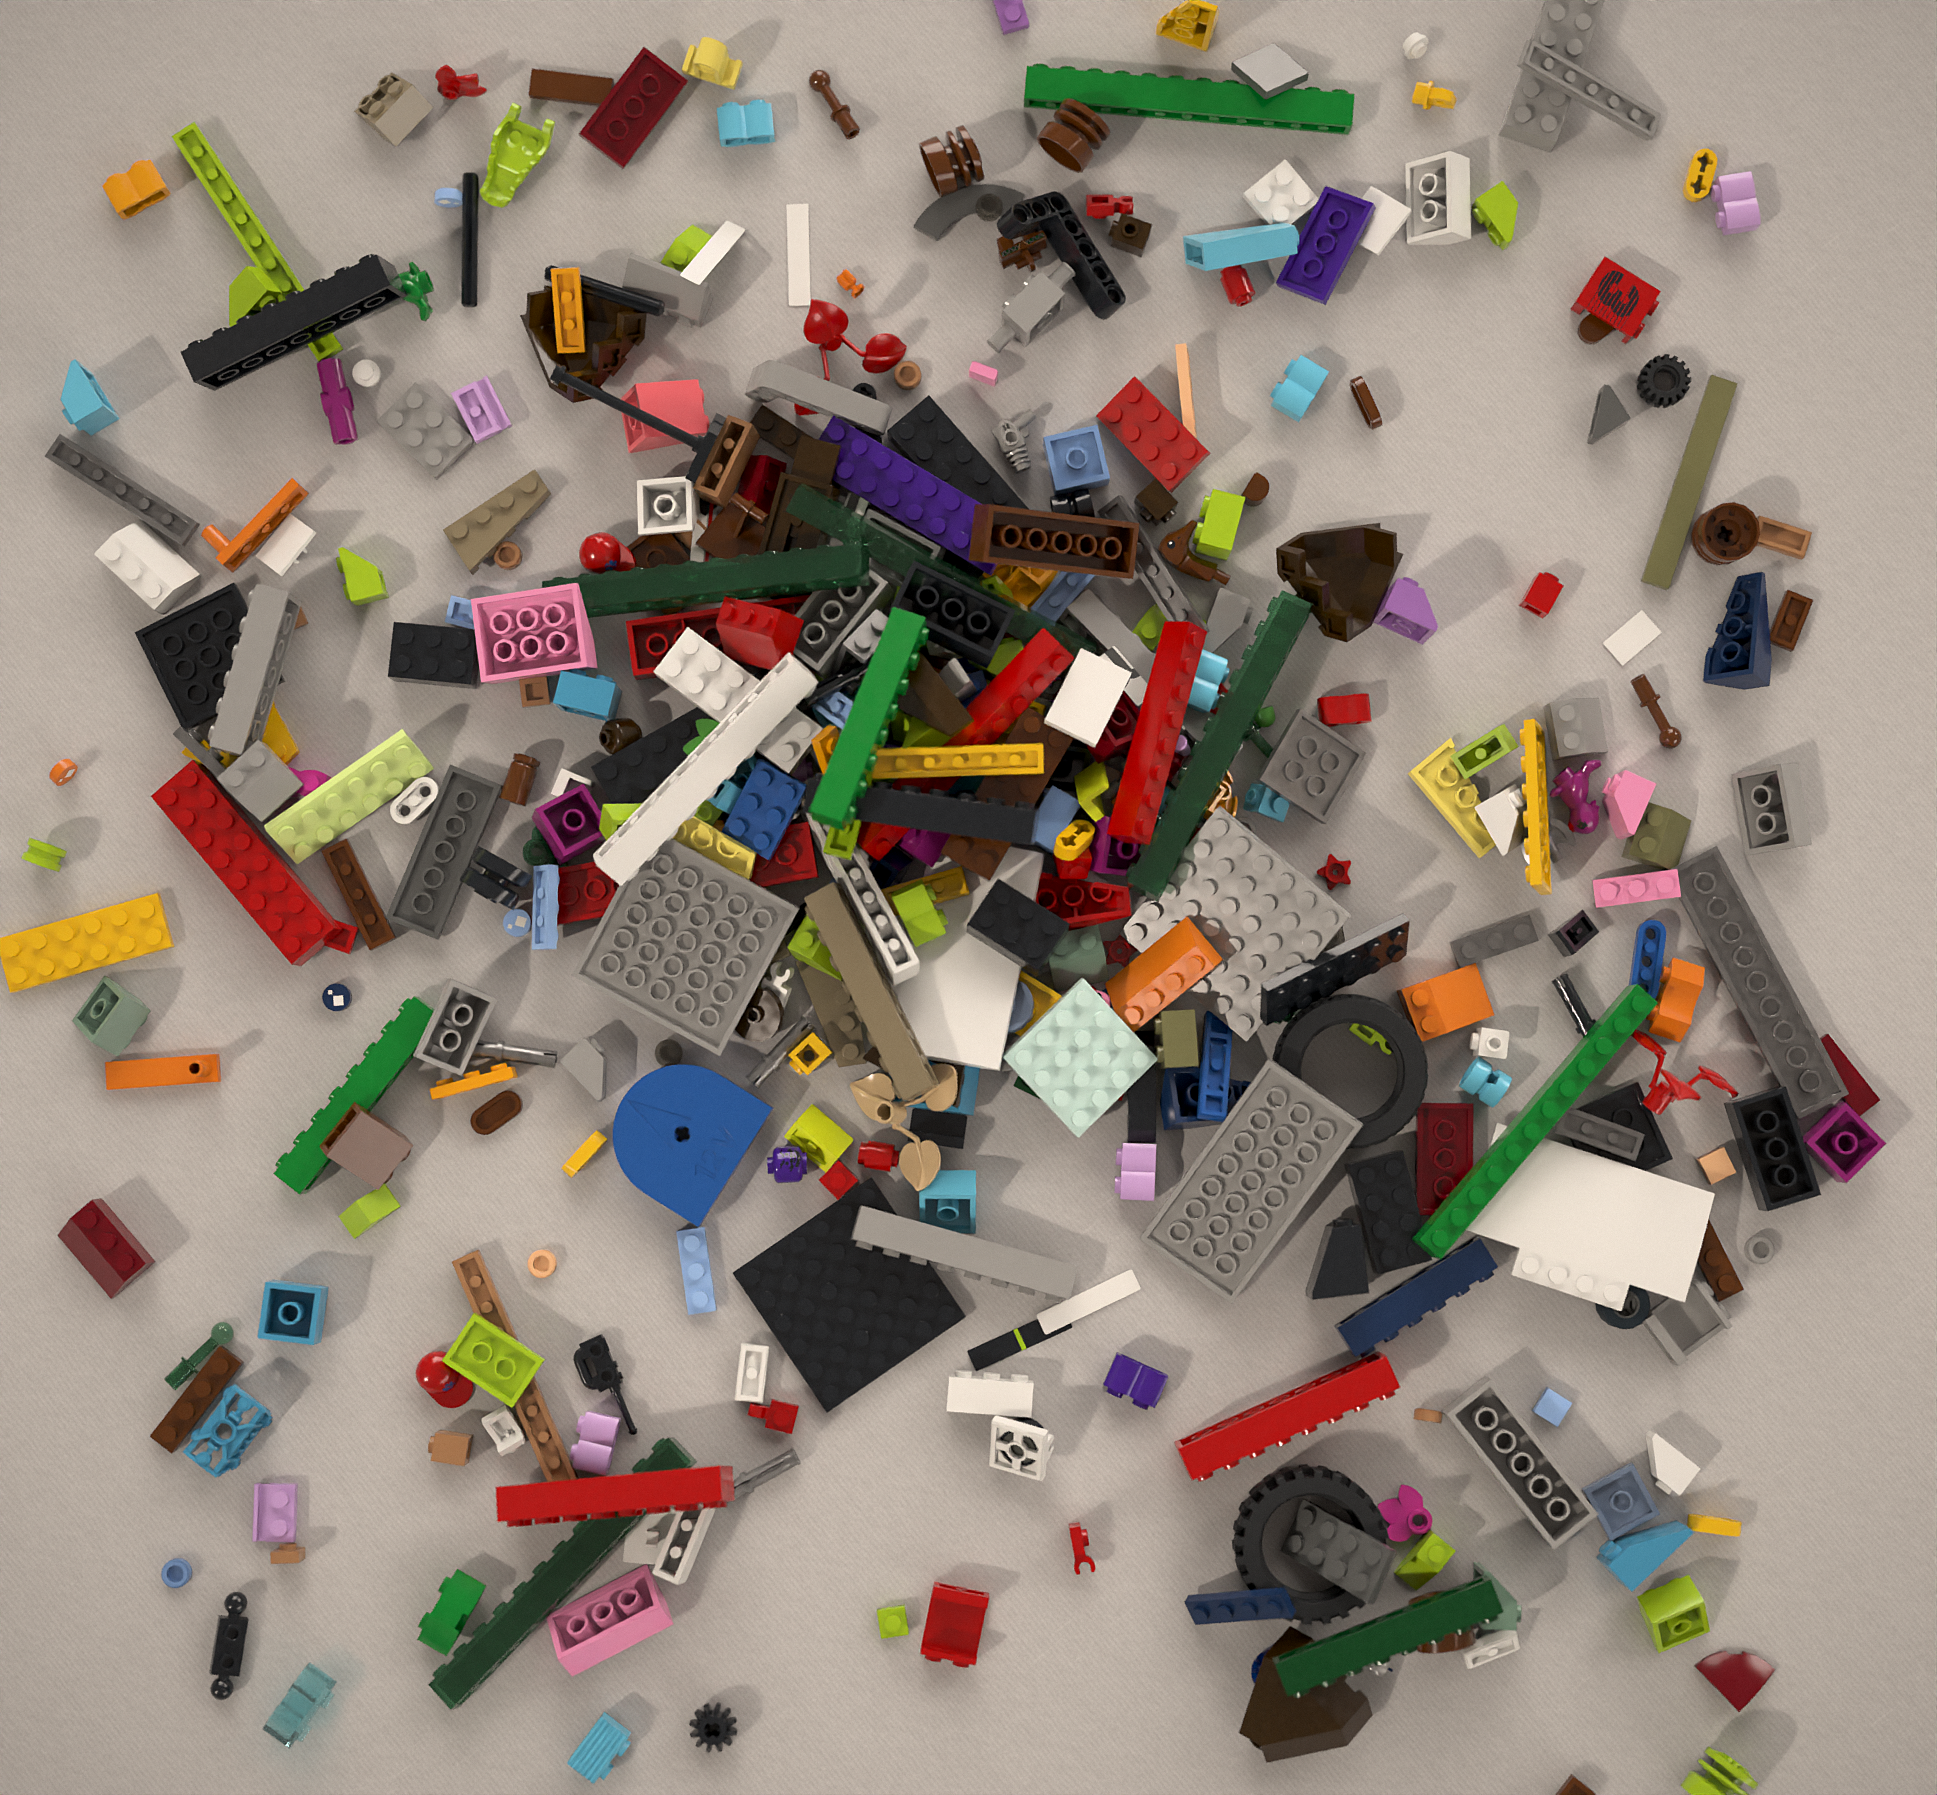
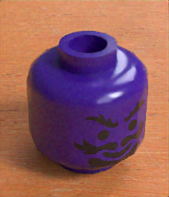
[767,1146,807,1183]

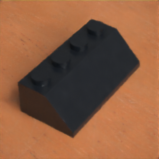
[887,561,1016,669]

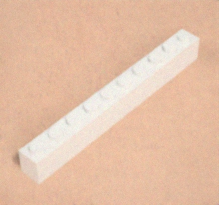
[593,652,818,886]

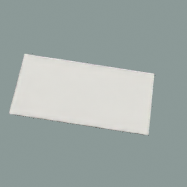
[1603,610,1662,666]

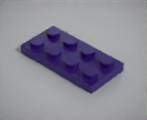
[1276,186,1376,305]

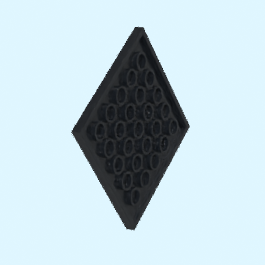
[733,1177,966,1413]

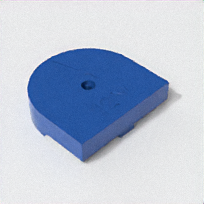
[613,1064,774,1227]

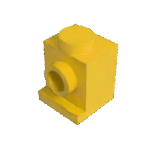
[788,1032,833,1076]

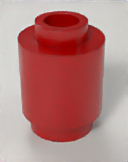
[1220,264,1255,307]
[858,1140,900,1172]

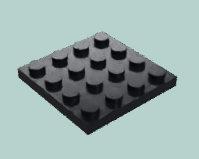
[134,582,285,730]

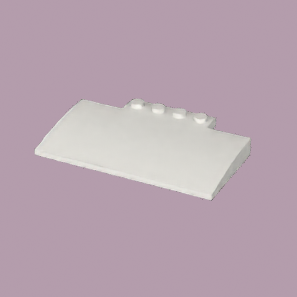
[878,847,1045,1071]
[1465,1123,1715,1311]

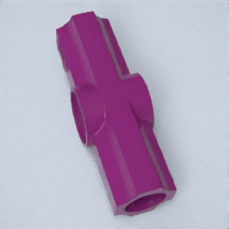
[316,358,358,445]

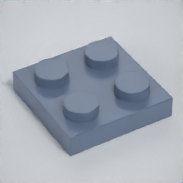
[1581,1462,1660,1541]

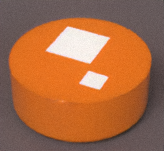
[49,758,78,786]

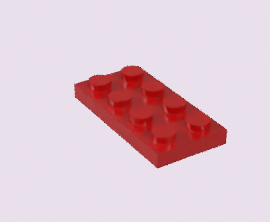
[1096,376,1210,493]

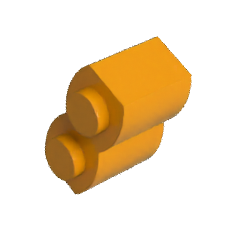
[102,160,171,220]

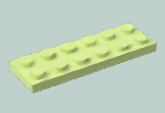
[264,729,434,864]

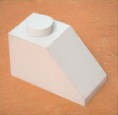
[1646,1430,1700,1495]

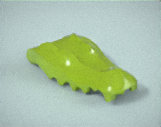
[480,103,555,208]

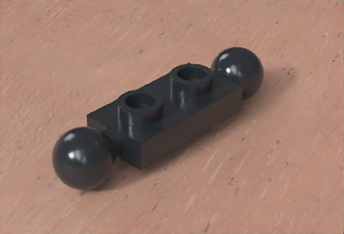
[209,1592,248,1700]

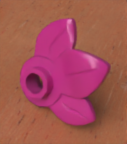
[1377,1484,1432,1542]

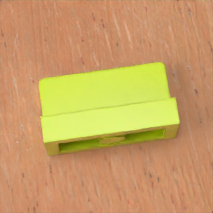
[1074,761,1109,822]
[784,1104,854,1173]

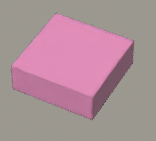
[969,361,998,387]

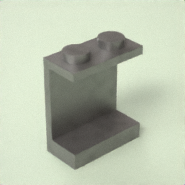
[831,609,888,695]

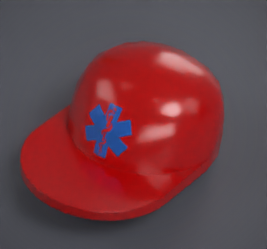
[579,532,636,586]
[415,1351,473,1408]

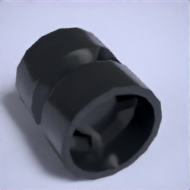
[1050,488,1095,518]

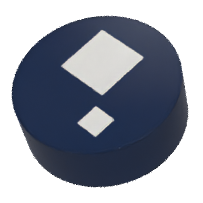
[322,983,352,1012]

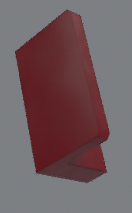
[734,455,787,517]

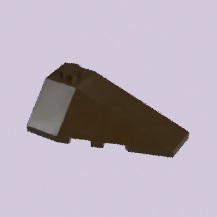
[896,650,974,738]

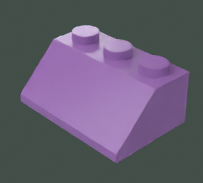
[1373,577,1438,645]

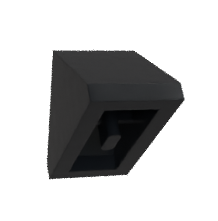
[1548,910,1599,957]

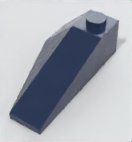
[1703,572,1772,690]
[1160,1066,1251,1131]

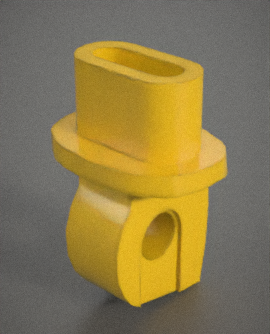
[1412,81,1456,110]

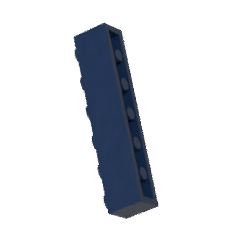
[1334,1237,1498,1358]

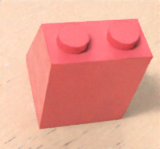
[621,379,709,453]

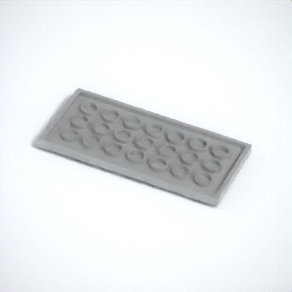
[1140,1058,1363,1304]

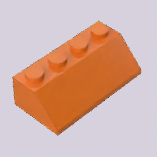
[1105,916,1223,1032]

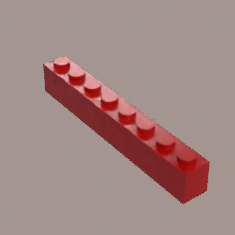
[1107,621,1207,845]

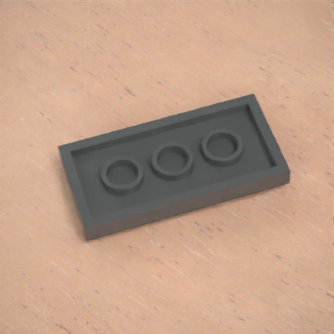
[1280,1499,1397,1604]

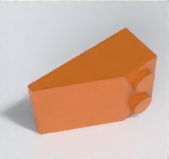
[1397,963,1495,1042]

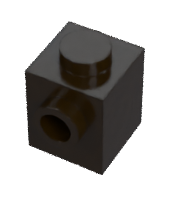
[1108,213,1152,257]
[1134,479,1178,526]

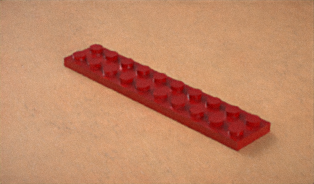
[557,822,819,926]

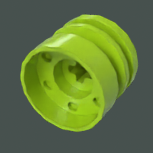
[1680,1746,1759,1795]

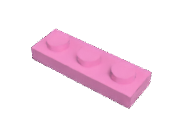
[1592,869,1681,908]

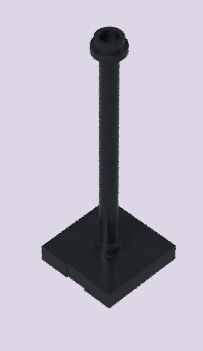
[550,365,726,483]

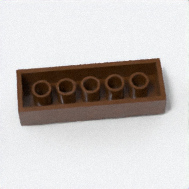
[969,504,1140,579]
[941,707,1074,882]

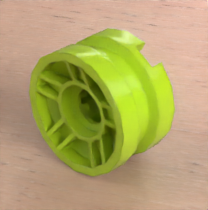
[21,837,67,872]

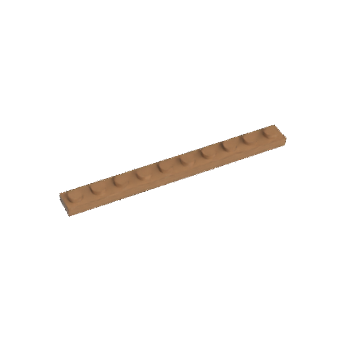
[452,1250,579,1482]

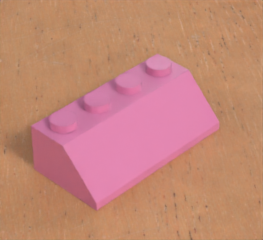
[546,1564,673,1677]

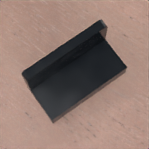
[907,1108,967,1149]

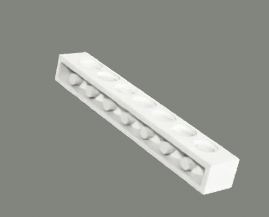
[798,776,920,986]

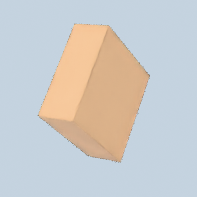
[1696,1147,1736,1185]

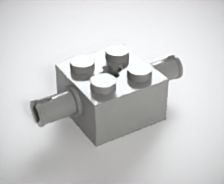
[987,262,1075,353]

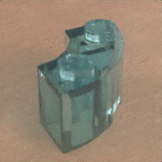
[263,1662,337,1749]

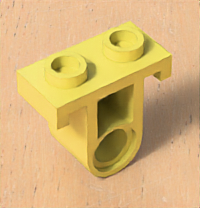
[682,37,743,90]

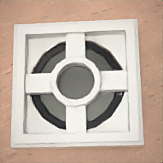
[989,1415,1054,1481]

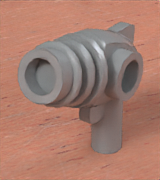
[992,409,1037,474]

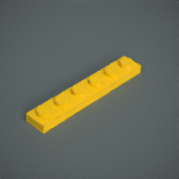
[872,743,1044,779]

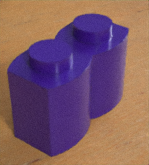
[1103,1352,1169,1410]

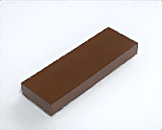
[528,68,614,106]

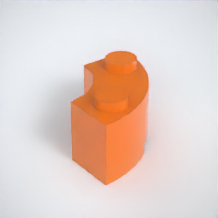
[1646,957,1705,1042]

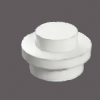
[1402,32,1428,59]
[352,359,381,387]

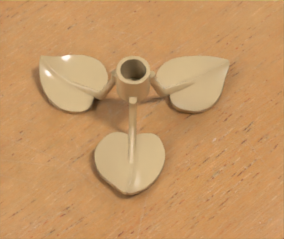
[850,1064,957,1191]

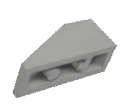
[1203,588,1253,654]

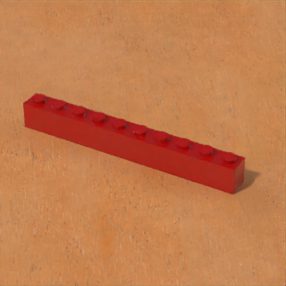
[857,628,1075,861]

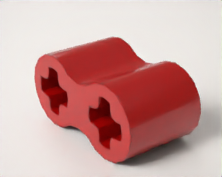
[1317,693,1372,727]

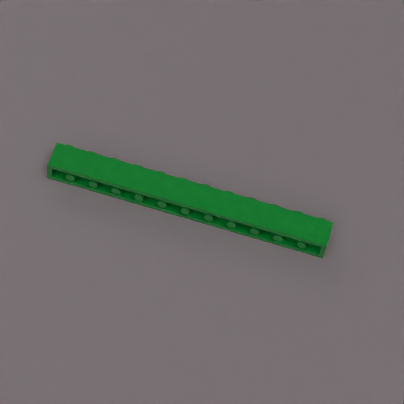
[1024,63,1355,135]
[1412,984,1658,1259]

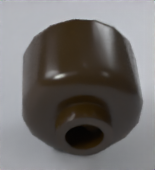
[599,717,642,755]

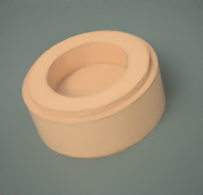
[528,1249,557,1278]

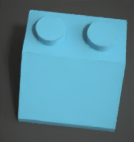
[60,359,119,436]
[919,1170,976,1234]

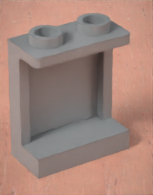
[1642,1279,1732,1366]

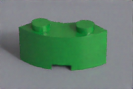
[417,1569,487,1657]

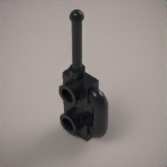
[573,1334,638,1435]

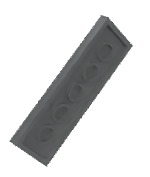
[385,765,503,940]

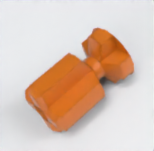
[836,269,865,298]

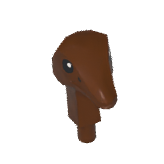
[1158,520,1231,585]

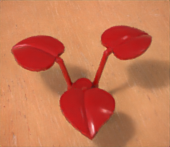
[794,299,907,416]
[1631,1030,1739,1115]

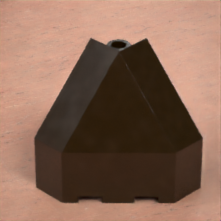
[520,285,647,403]
[1276,523,1403,643]
[1239,1626,1373,1763]

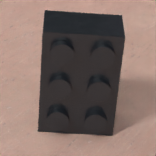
[388,622,479,689]
[967,878,1070,977]

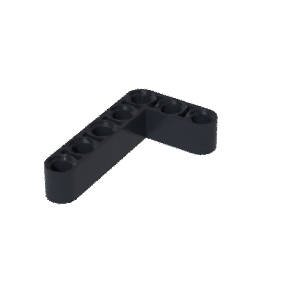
[997,191,1126,320]

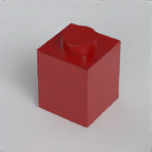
[1519,572,1564,619]
[1053,846,1092,879]
[819,1160,859,1200]

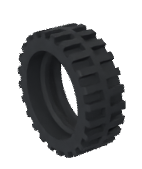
[1232,1464,1389,1625]

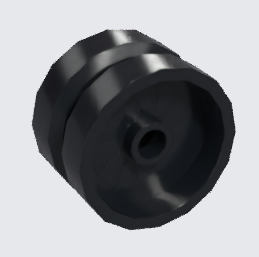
[459,846,533,910]

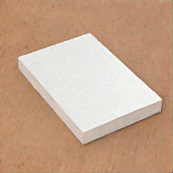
[1044,648,1132,747]

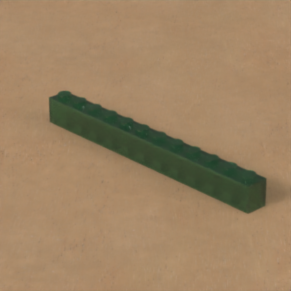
[786,483,1096,667]
[542,541,869,618]
[1125,590,1312,902]
[428,1437,697,1710]

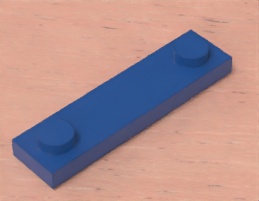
[1197,1011,1233,1122]

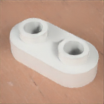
[390,777,440,825]

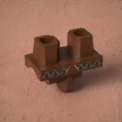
[996,230,1047,272]

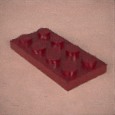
[579,47,688,169]
[1415,1103,1474,1215]

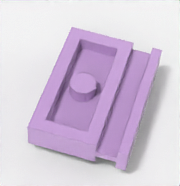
[451,376,513,444]
[252,1483,298,1542]

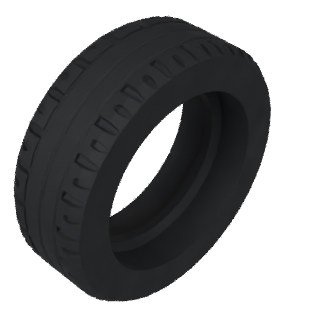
[1272,994,1428,1149]

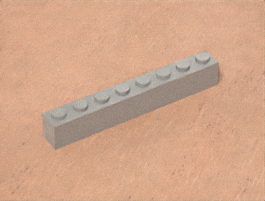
[1059,588,1244,776]
[851,1206,1078,1303]

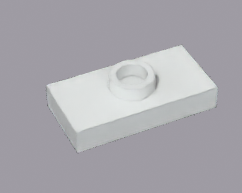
[735,1343,770,1403]
[1461,1630,1520,1669]

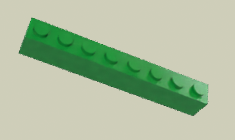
[809,607,929,831]
[273,996,435,1195]

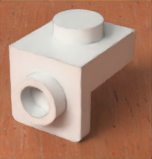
[1469,1028,1509,1059]
[481,1404,525,1456]

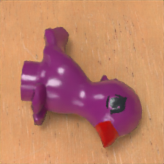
[1549,760,1601,834]

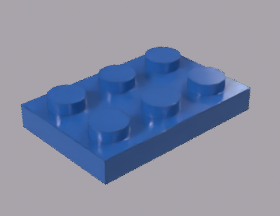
[721,758,807,860]

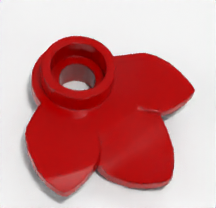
[435,65,487,100]

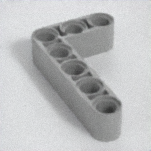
[745,360,893,435]

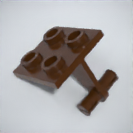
[696,492,768,576]

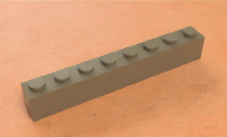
[804,882,940,1101]

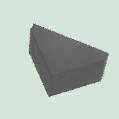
[1587,384,1631,445]

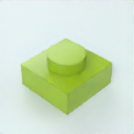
[877,1604,909,1639]

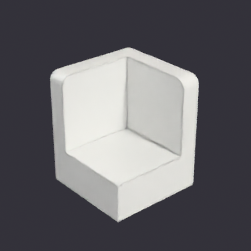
[551,768,595,797]

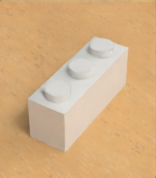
[947,1370,1034,1418]
[652,1504,716,1585]

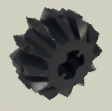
[689,1702,738,1753]

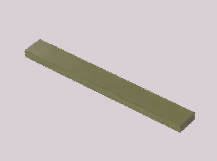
[1641,375,1738,590]

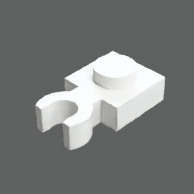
[761,961,794,1009]

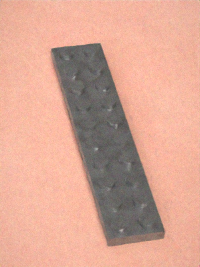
[1670,846,1849,1119]

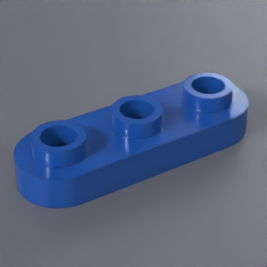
[1629,920,1666,999]

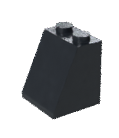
[1305,1218,1369,1300]

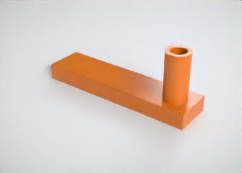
[201,478,309,573]
[105,1054,221,1090]

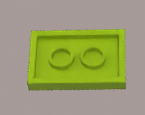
[442,1313,546,1408]

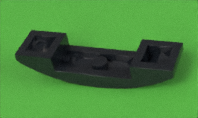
[1127,1031,1156,1143]

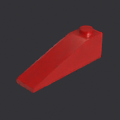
[1035,873,1132,931]

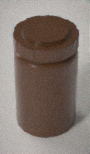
[499,753,541,807]

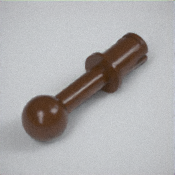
[809,70,860,140]
[1630,674,1682,749]

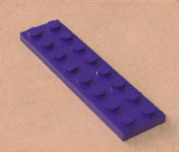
[818,415,998,576]

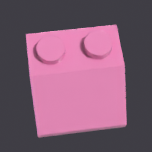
[1602,770,1656,840]

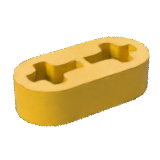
[1683,148,1717,202]
[1053,820,1095,861]
[561,1130,608,1178]
[1687,1514,1742,1537]

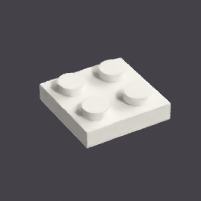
[1242,159,1319,225]

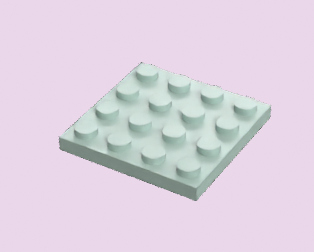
[1002,978,1157,1138]

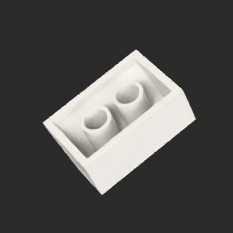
[1405,151,1471,245]
[94,519,201,615]

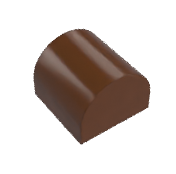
[1241,472,1269,507]

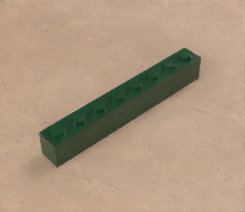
[1273,1575,1504,1697]

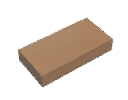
[1757,515,1812,560]

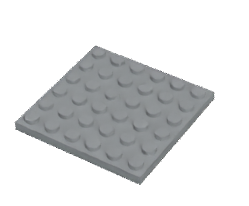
[1119,806,1351,1042]
[572,838,800,1056]

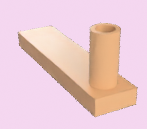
[1175,343,1197,439]

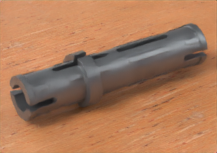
[746,1016,815,1089]
[471,1040,557,1068]
[727,1448,801,1503]

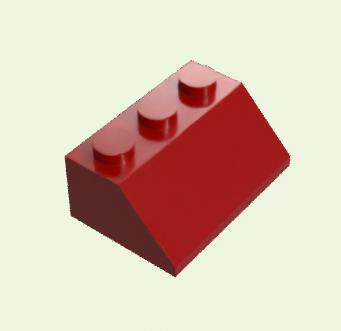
[716,597,804,670]

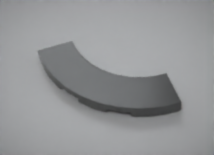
[913,184,1025,241]

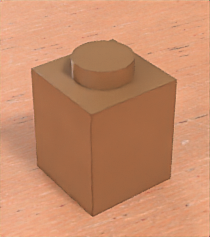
[428,1430,473,1466]

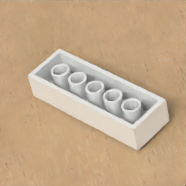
[654,627,823,776]

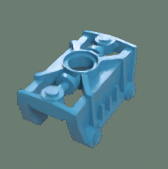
[183,1384,273,1477]

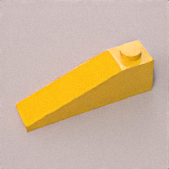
[1155,0,1220,52]

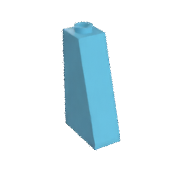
[1183,223,1299,271]

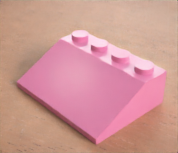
[471,583,598,684]

